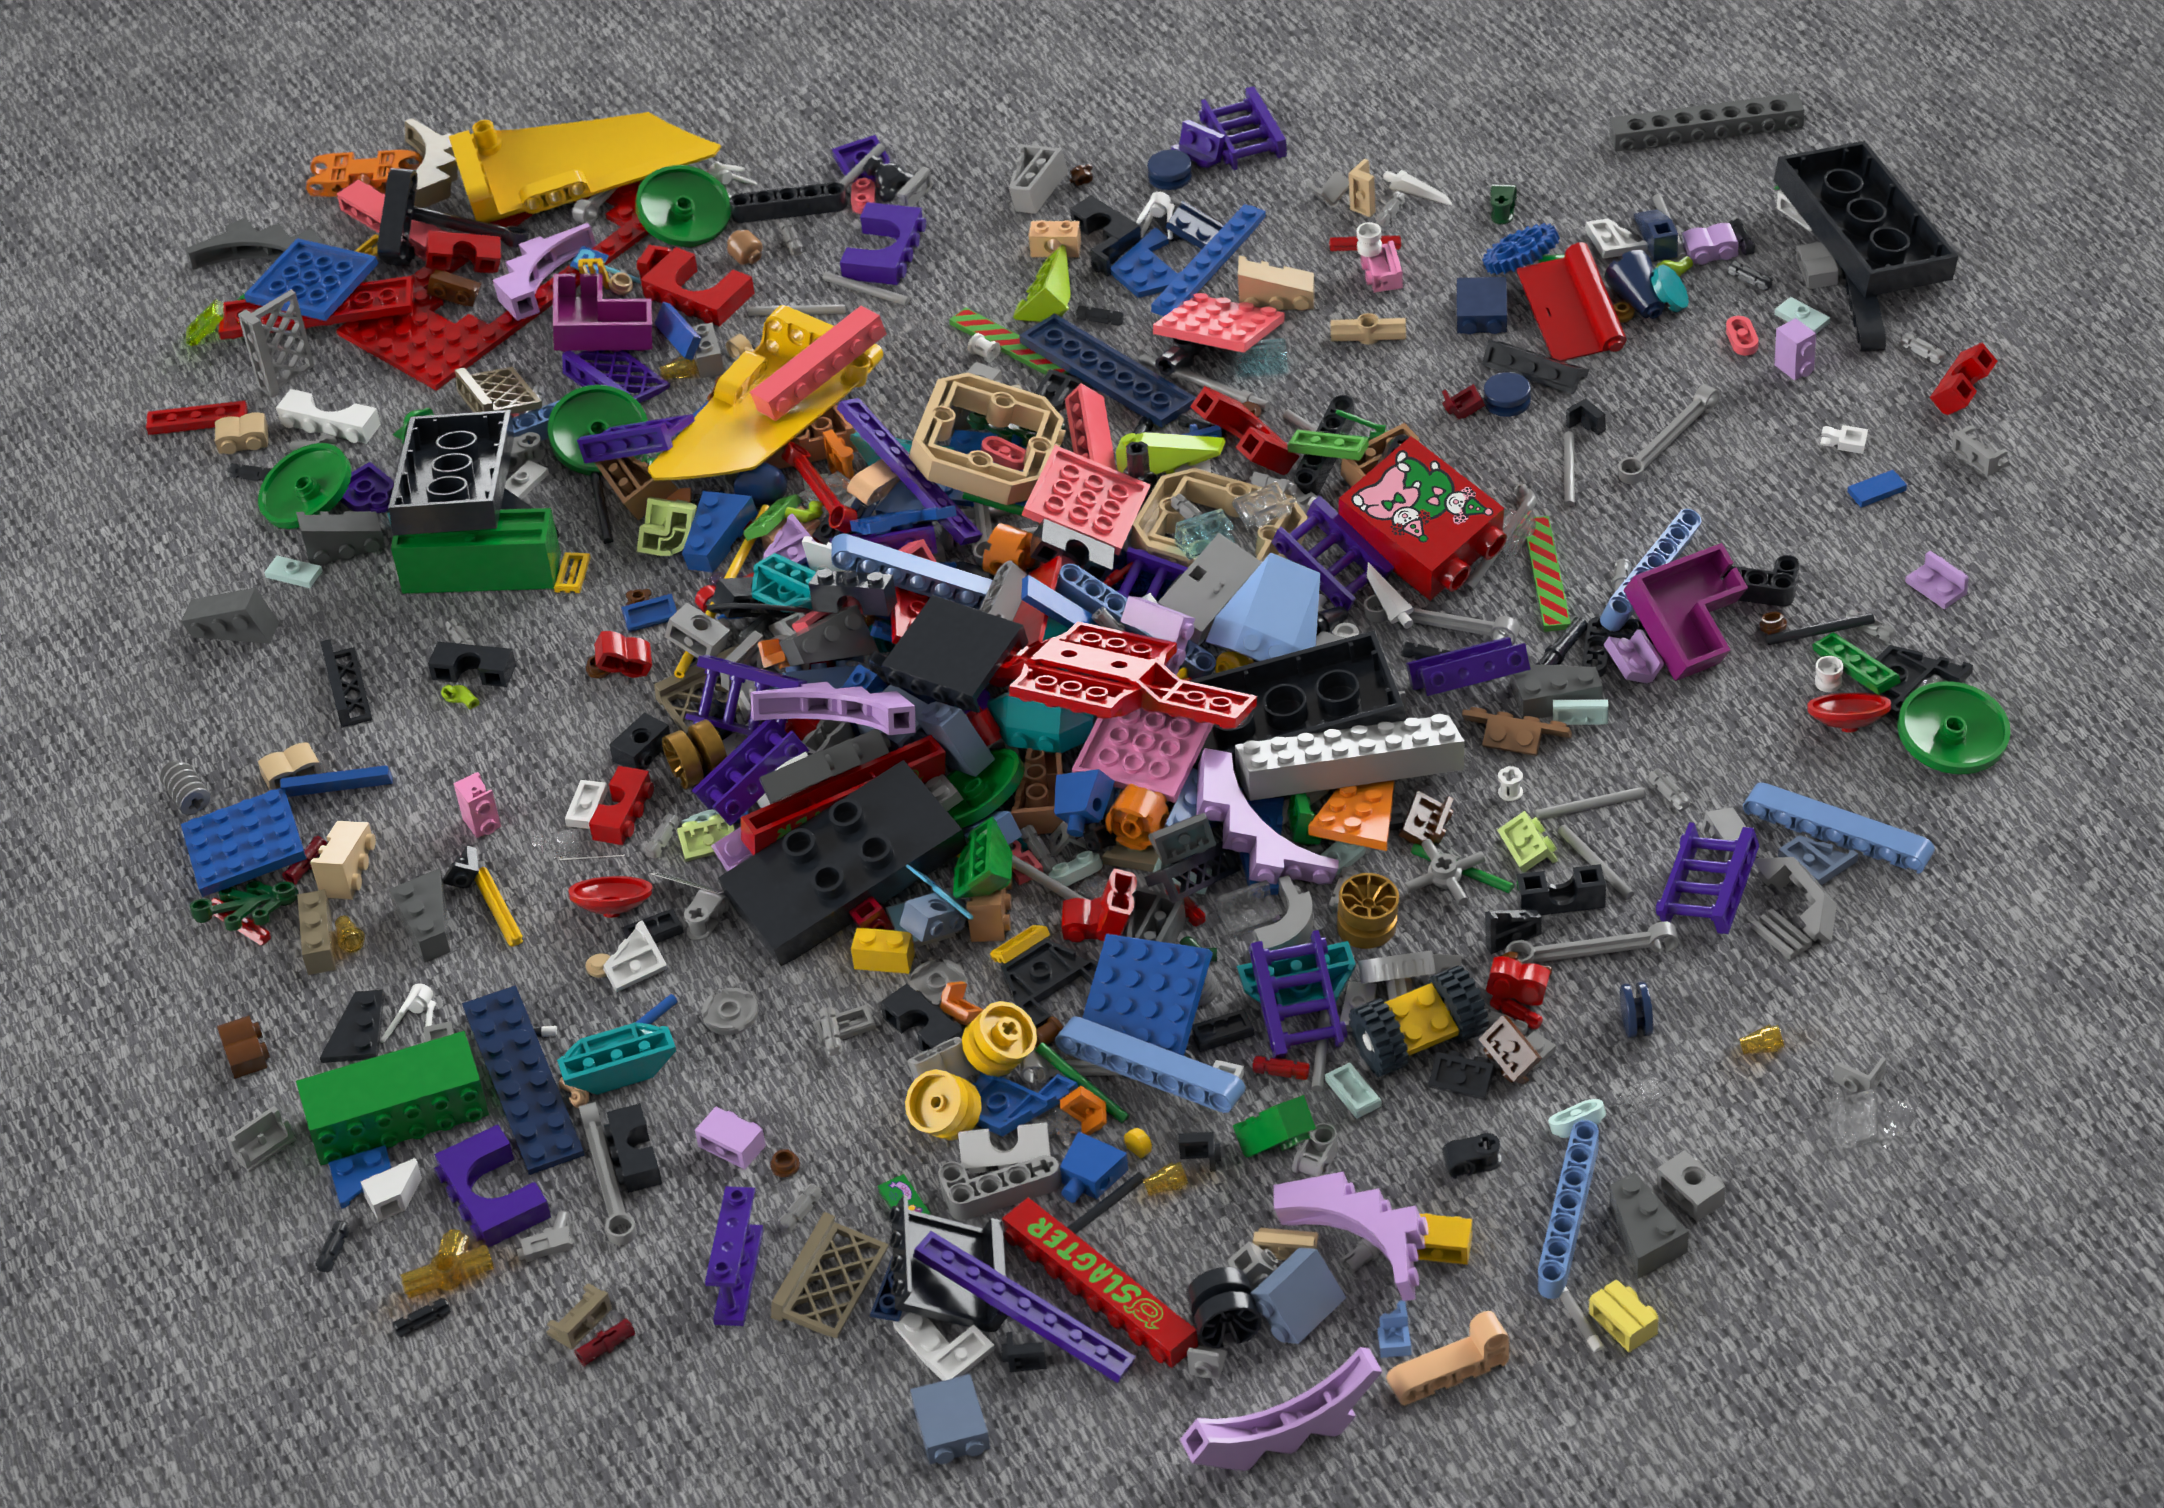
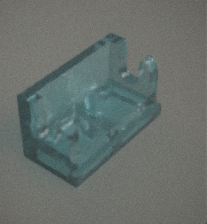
[1236,338,1288,377]
[1174,508,1235,560]

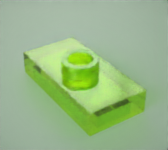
[186,299,224,346]

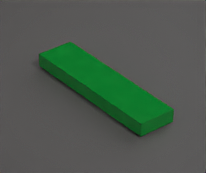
[1812,632,1901,695]

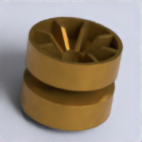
[662,719,727,789]
[1337,873,1399,949]

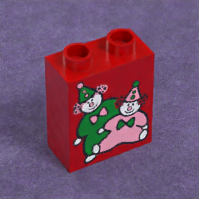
[1338,436,1507,601]

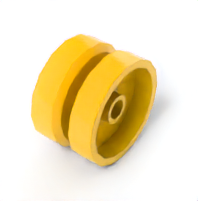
[962,1001,1037,1077]
[905,1069,982,1141]

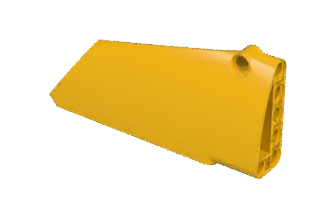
[449,112,721,223]
[648,305,883,481]

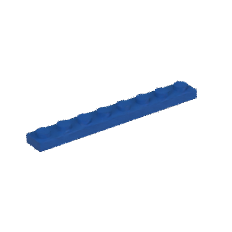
[1151,204,1266,316]

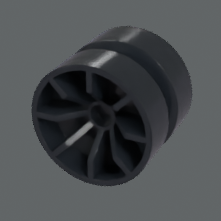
[1186,1267,1262,1349]

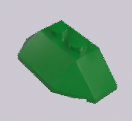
[953,817,1013,899]

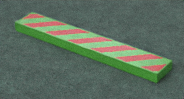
[949,307,1070,375]
[1523,516,1571,632]

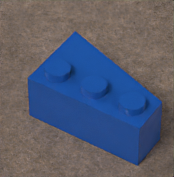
[682,491,758,573]

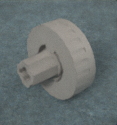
[1358,951,1435,1000]

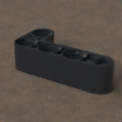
[377,168,418,267]
[1721,555,1799,607]

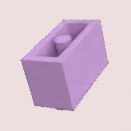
[1775,318,1816,380]
[695,1107,766,1169]

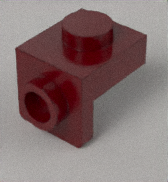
[1442,384,1485,420]

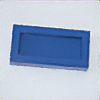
[1847,470,1907,508]
[621,593,677,633]

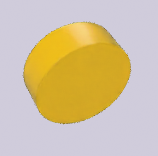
[1124,1128,1152,1158]

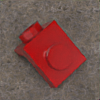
[636,245,671,279]

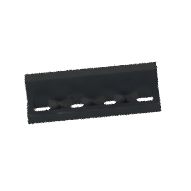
[1481,340,1589,394]
[320,639,373,728]
[1144,841,1241,903]

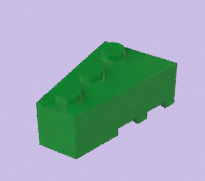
[1232,1095,1316,1158]

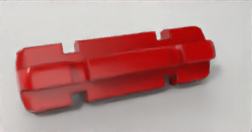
[1165,884,1206,926]
[1490,996,1543,1029]
[1252,1056,1310,1080]

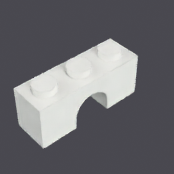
[958,1123,1051,1174]

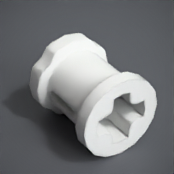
[968,333,1001,363]
[1498,766,1523,801]

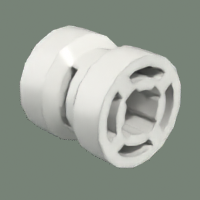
[1357,222,1382,257]
[1815,656,1843,692]

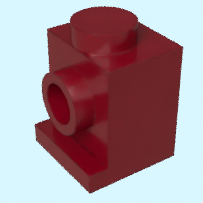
[849,896,895,931]

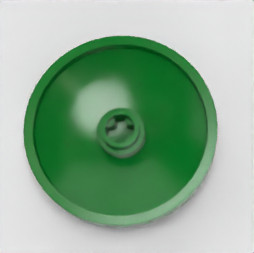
[635,165,731,247]
[548,385,648,476]
[258,443,352,529]
[1897,681,2011,775]
[946,749,1025,828]

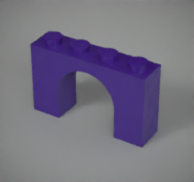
[840,202,926,285]
[434,1124,551,1248]

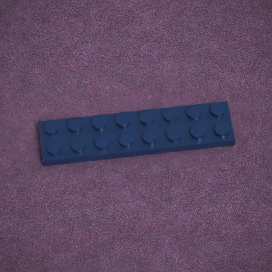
[1019,313,1196,428]
[462,985,585,1175]

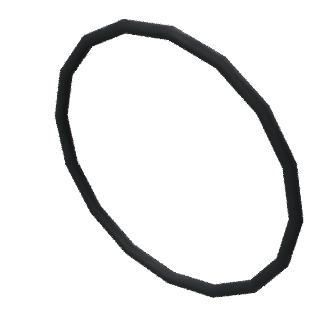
[707,603,813,618]

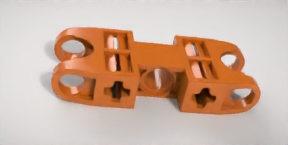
[306,150,423,197]

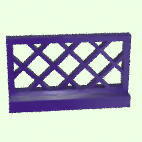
[562,350,670,403]
[577,414,695,464]
[830,522,938,554]

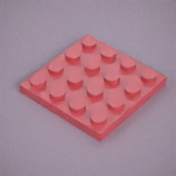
[1153,293,1285,353]
[1022,445,1151,556]

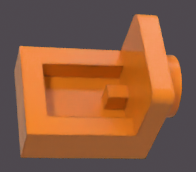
[758,638,790,670]
[940,981,983,1025]
[1060,1086,1107,1136]

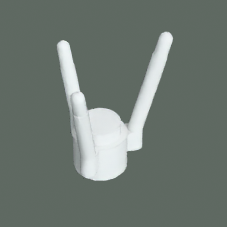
[708,162,757,198]
[1136,192,1174,240]
[380,983,436,1043]

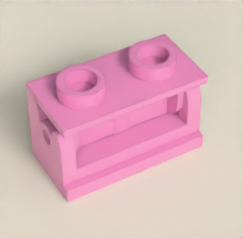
[1361,241,1403,292]
[454,772,501,838]

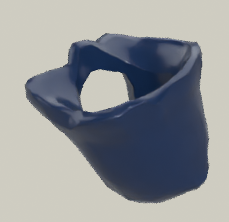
[734,461,787,507]

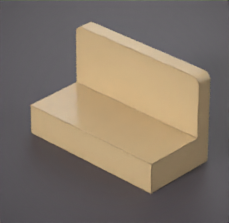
[1349,159,1376,217]
[1253,1228,1318,1260]

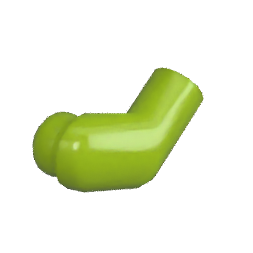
[1656,256,1693,277]
[785,500,824,523]
[441,685,480,710]

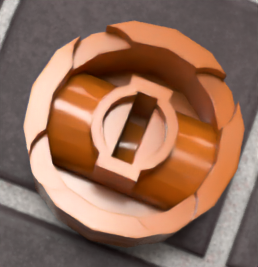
[982,523,1036,576]
[1105,784,1169,850]

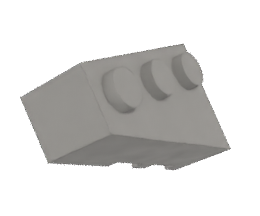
[1009,144,1068,214]

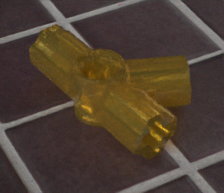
[399,1229,494,1299]

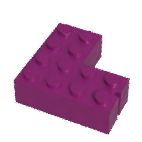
[553,274,652,352]
[1623,543,1748,681]

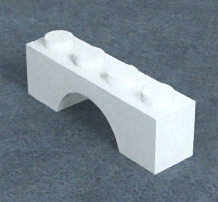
[276,389,381,444]

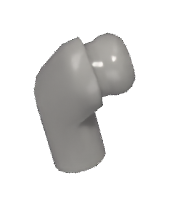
[1514,484,1537,518]

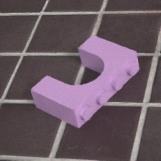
[1120,596,1195,676]

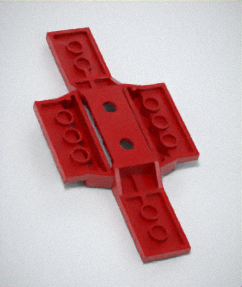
[993,622,1257,729]

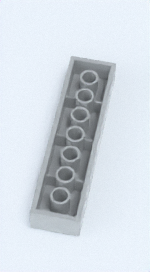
[1235,714,1465,801]

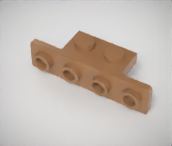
[1462,707,1572,756]

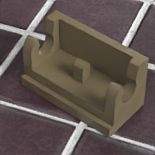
[546,1284,612,1350]

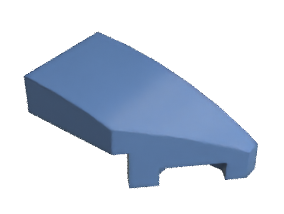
[1377,1300,1412,1358]

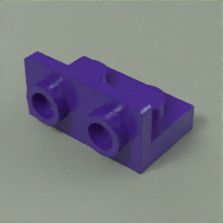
[1171,120,1226,168]

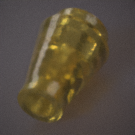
[660,356,698,380]
[335,915,365,953]
[1739,1024,1784,1055]
[1143,1162,1189,1196]

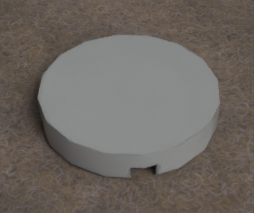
[910,959,966,1006]
[701,988,759,1035]

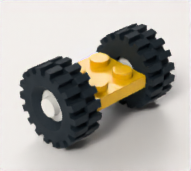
[1349,965,1489,1077]

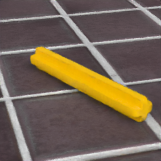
[474,866,523,947]

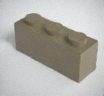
[297,889,336,975]

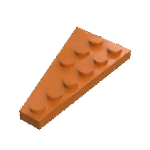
[1308,780,1395,851]

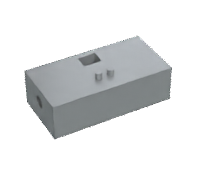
[1158,533,1262,646]

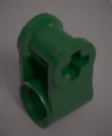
[1490,184,1517,225]

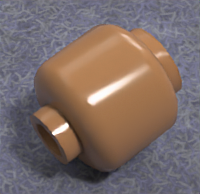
[727,230,763,265]

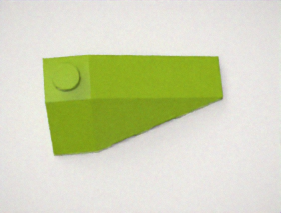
[1013,244,1071,321]
[1116,432,1225,475]

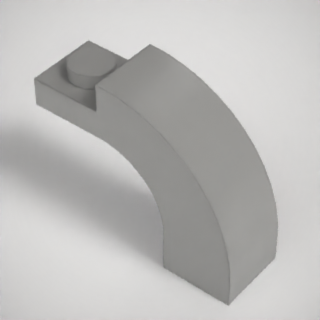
[1254,875,1313,951]

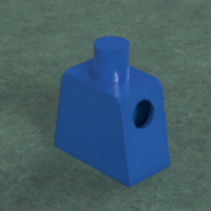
[1054,769,1115,837]
[1060,1132,1128,1203]

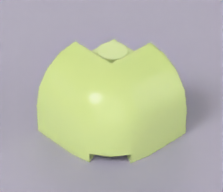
[637,497,697,556]

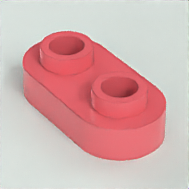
[851,178,876,214]
[1726,316,1758,356]
[981,436,1026,471]

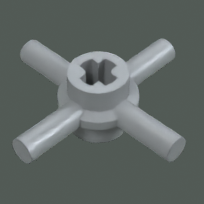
[1404,839,1485,906]

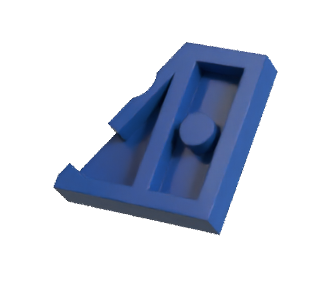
[328,1146,392,1209]

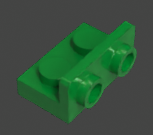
[1287,793,1321,845]

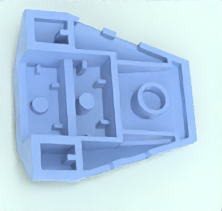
[1205,553,1320,661]

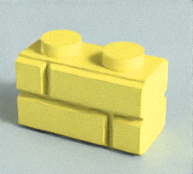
[1589,1280,1659,1353]

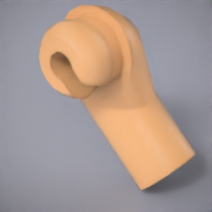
[559,1077,589,1108]

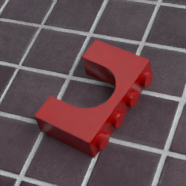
[640,247,755,326]
[1190,386,1300,476]

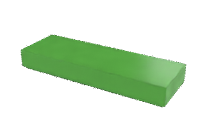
[1287,430,1369,460]
[743,494,802,541]

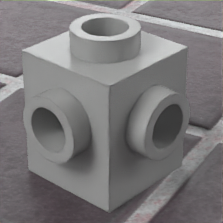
[1227,1241,1278,1291]

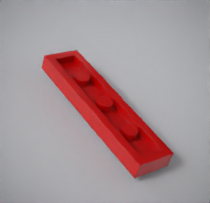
[146,400,247,435]

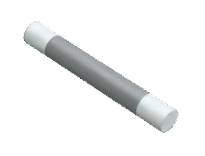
[1559,1287,1605,1352]

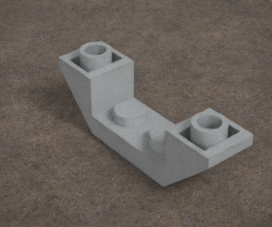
[1754,857,1837,944]

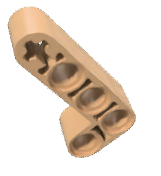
[847,459,900,506]
[1386,1311,1509,1406]

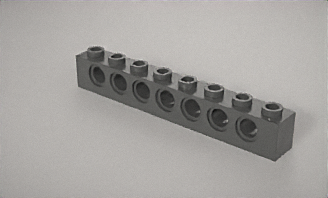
[1609,92,1804,152]

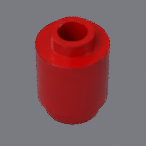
[966,706,1002,747]

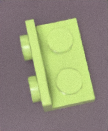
[1497,811,1558,872]
[677,814,734,862]

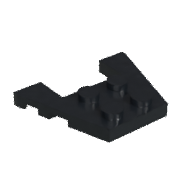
[1858,645,1973,721]
[1001,938,1098,1029]

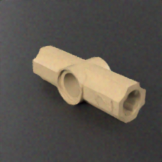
[1331,313,1406,345]

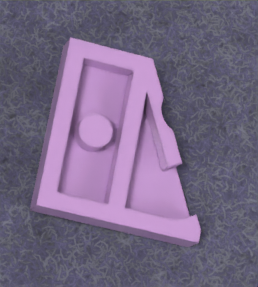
[763,513,815,565]

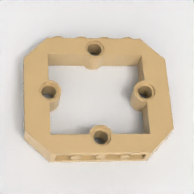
[909,373,1066,505]
[1131,468,1308,567]

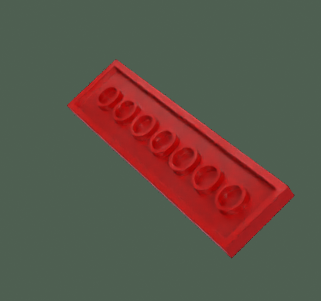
[219,276,414,340]

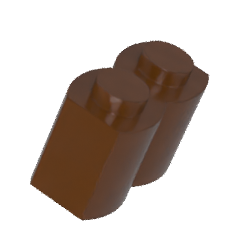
[217,1015,270,1079]

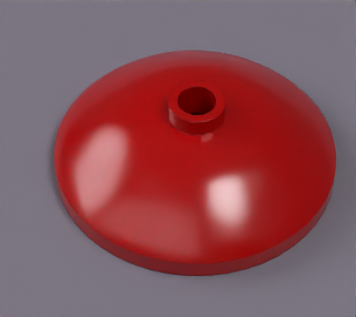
[1807,692,1891,732]
[568,876,652,918]

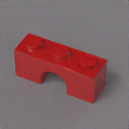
[426,231,501,273]
[1929,342,1998,415]
[589,766,654,845]

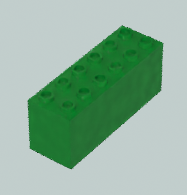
[391,508,561,594]
[296,1031,489,1166]

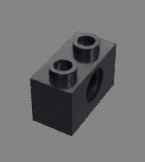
[609,712,670,770]

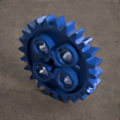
[1482,223,1560,275]

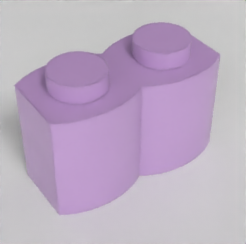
[1682,223,1738,265]

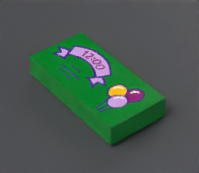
[878,1174,931,1215]

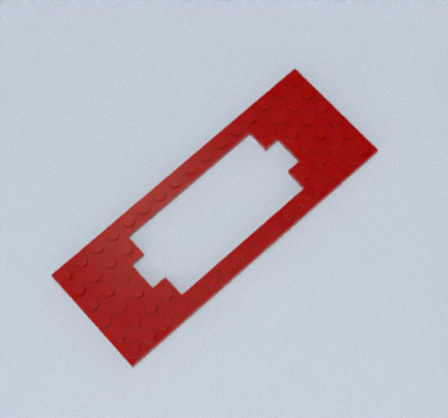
[336,179,649,391]

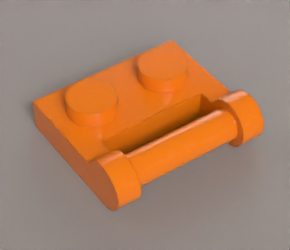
[823,429,854,493]

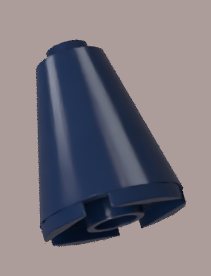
[1604,250,1665,319]

